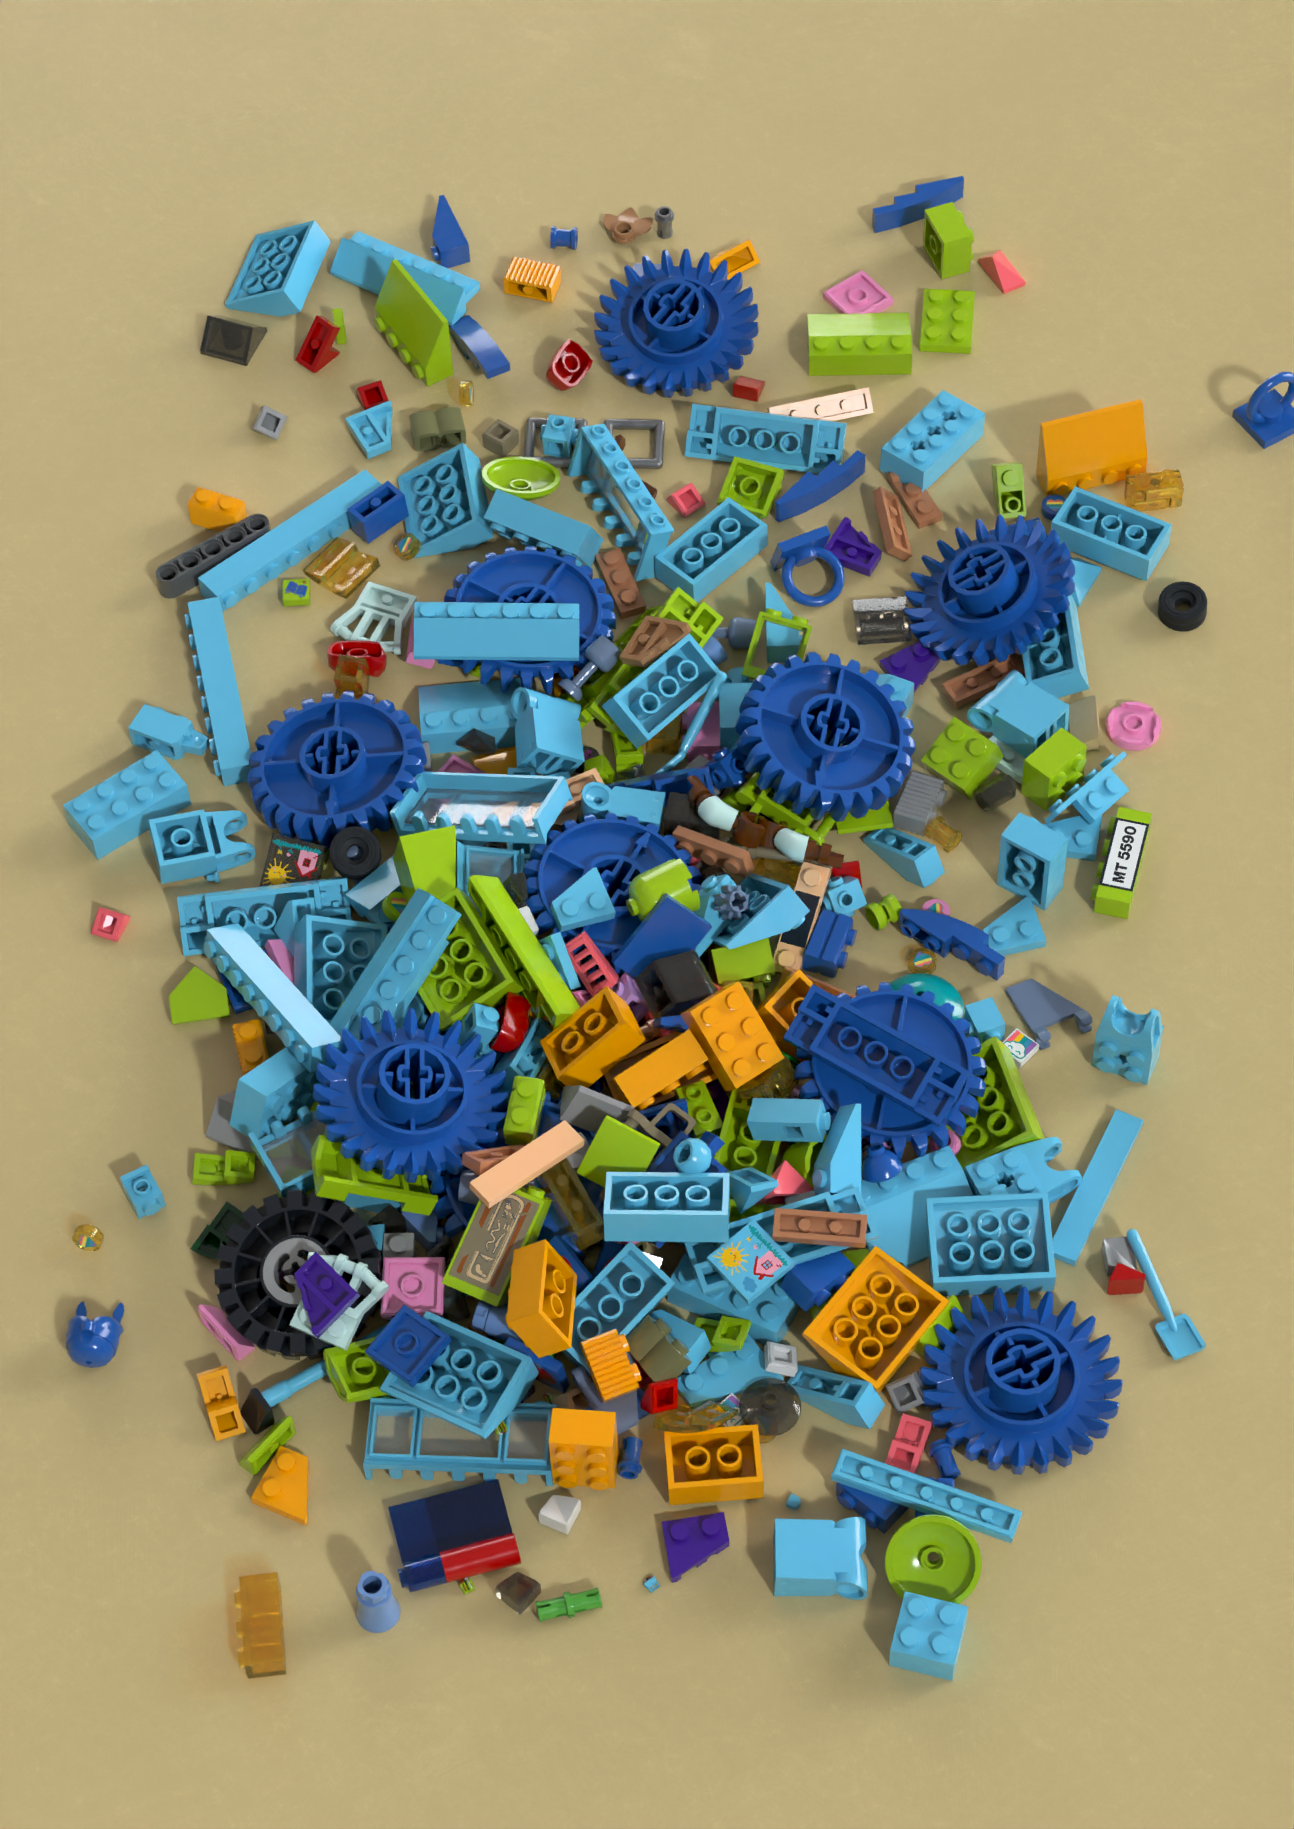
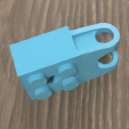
[149,809,256,884]
[1092,995,1164,1085]
[964,1137,1082,1204]

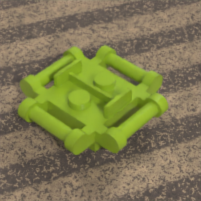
[735,772,836,846]

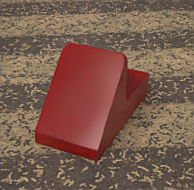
[295,315,340,373]

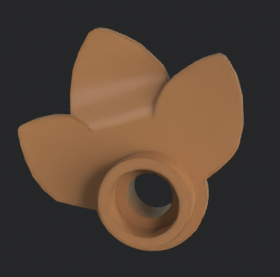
[603,207,653,244]

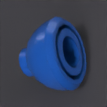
[861,1144,903,1183]

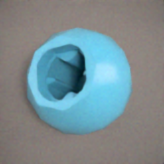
[673,1138,712,1173]

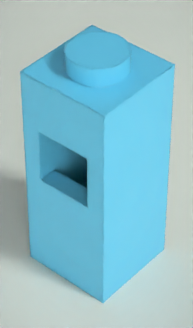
[747,1098,831,1142]

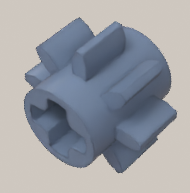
[713,885,750,920]

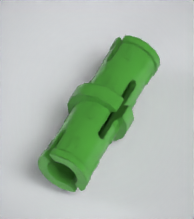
[535,1587,602,1622]

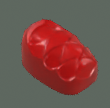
[546,339,593,391]
[327,641,387,677]
[489,992,531,1053]

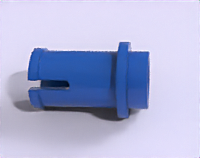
[617,1437,643,1479]
[929,1439,961,1480]

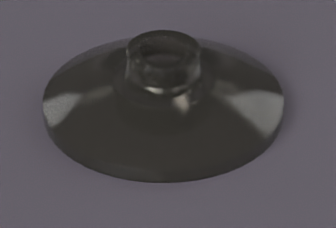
[739,1378,801,1436]

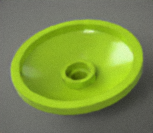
[482,456,561,501]
[885,1514,982,1604]

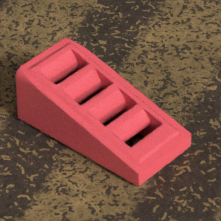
[565,931,619,997]

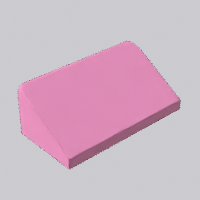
[198,1304,255,1361]

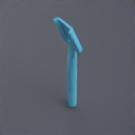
[655,671,727,774]
[1126,1229,1206,1360]

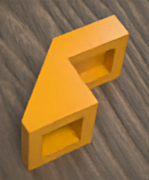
[197,1365,246,1441]

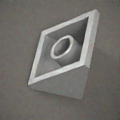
[560,1085,635,1133]
[206,1090,258,1161]

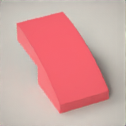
[885,1413,933,1474]

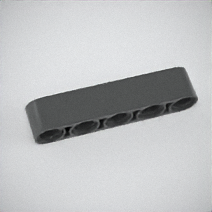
[156,514,271,599]

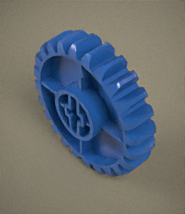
[735,652,916,822]
[247,691,427,849]

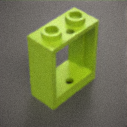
[741,608,812,679]

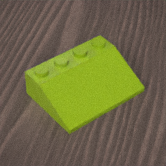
[374,259,454,387]
[807,312,912,376]
[385,887,524,1031]
[946,1036,1045,1172]

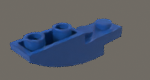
[899,909,1005,981]

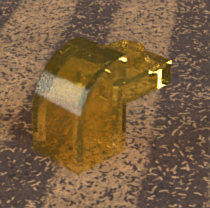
[333,655,369,700]

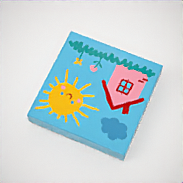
[707,1219,795,1304]

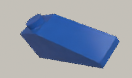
[430,195,470,268]

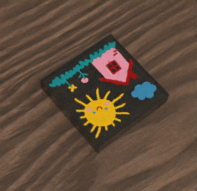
[259,833,328,887]

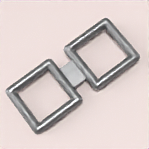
[523,418,665,469]

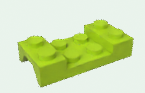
[310,1135,438,1216]

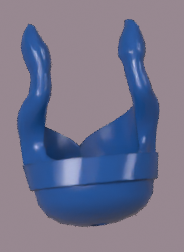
[65,1301,124,1368]

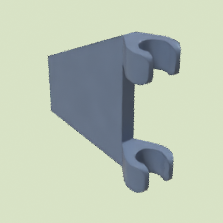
[1005,978,1092,1050]
[571,1352,638,1435]

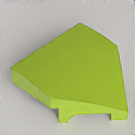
[169,966,231,1025]

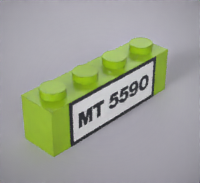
[1090,807,1152,919]

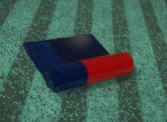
[388,1479,521,1593]

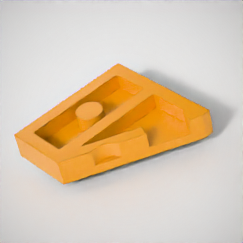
[251,1446,309,1526]

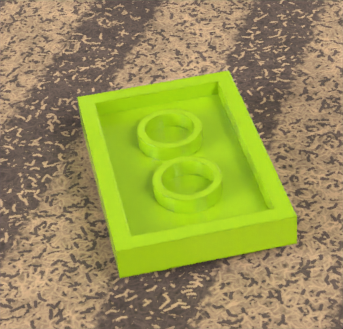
[920,289,975,354]

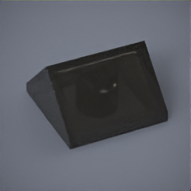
[200,315,267,366]

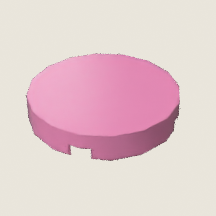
[1106,702,1161,751]

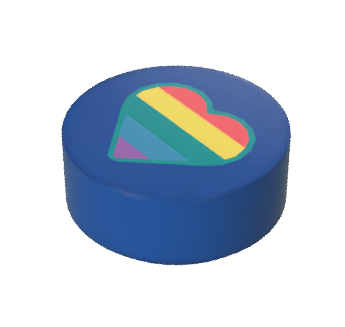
[1041,495,1066,521]

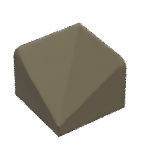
[482,419,519,458]

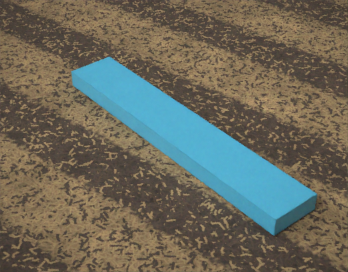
[1052,1109,1144,1266]
[831,1449,1022,1544]

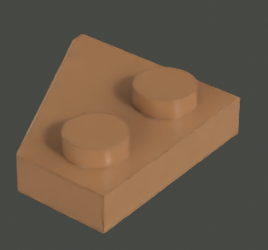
[619,615,692,668]

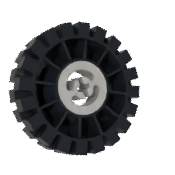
[214,1190,383,1361]

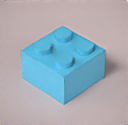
[889,1591,968,1681]

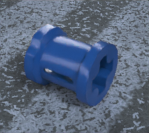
[550,226,578,250]

